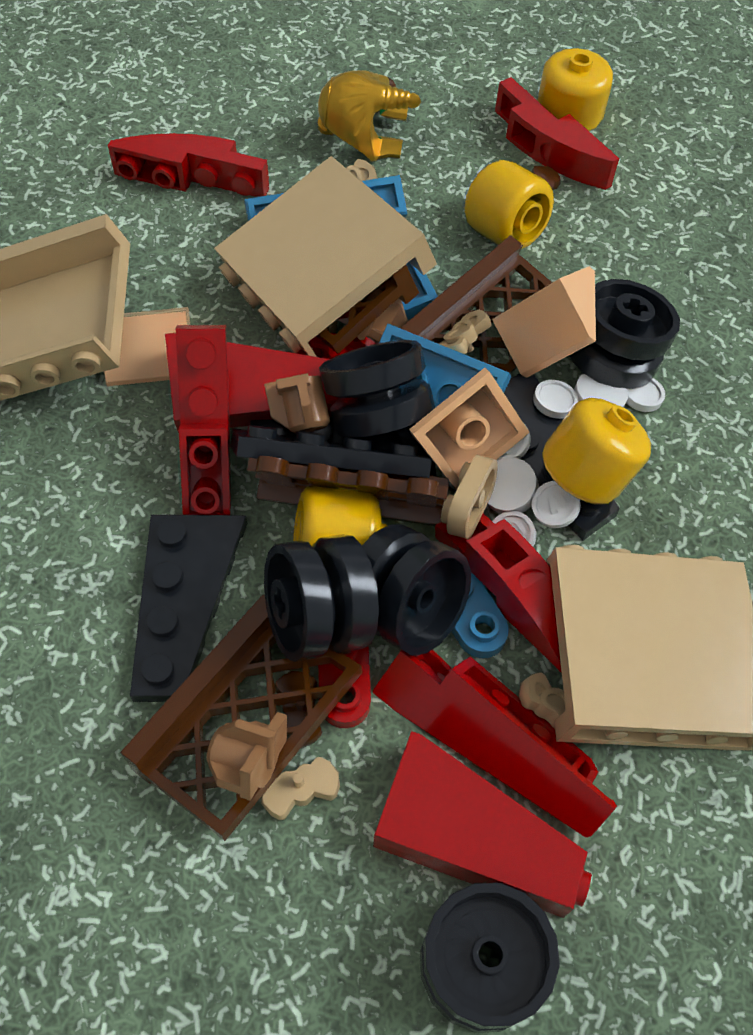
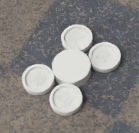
[533,374,665,419]
[442,422,581,547]

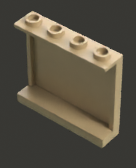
[214,156,437,357]
[0,214,130,401]
[546,545,753,750]

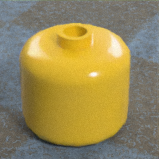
[537,48,613,131]
[464,160,554,249]
[542,398,651,504]
[293,486,387,546]

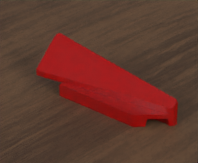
[373,649,617,838]

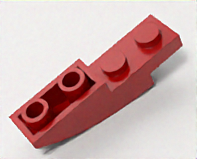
[495,77,619,190]
[108,133,269,197]
[175,325,231,515]
[435,513,562,673]

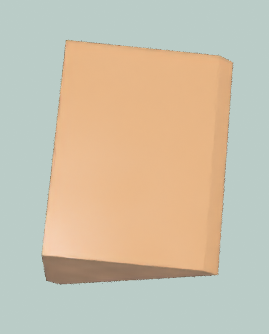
[492,266,596,378]
[104,307,190,386]
[409,368,530,490]

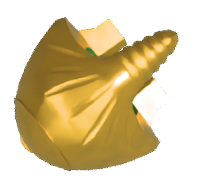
[318,70,421,162]

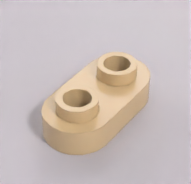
[441,455,498,539]

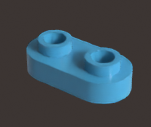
[452,573,509,658]

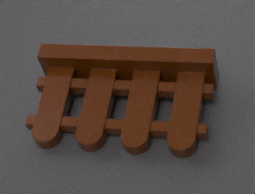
[247,456,449,526]

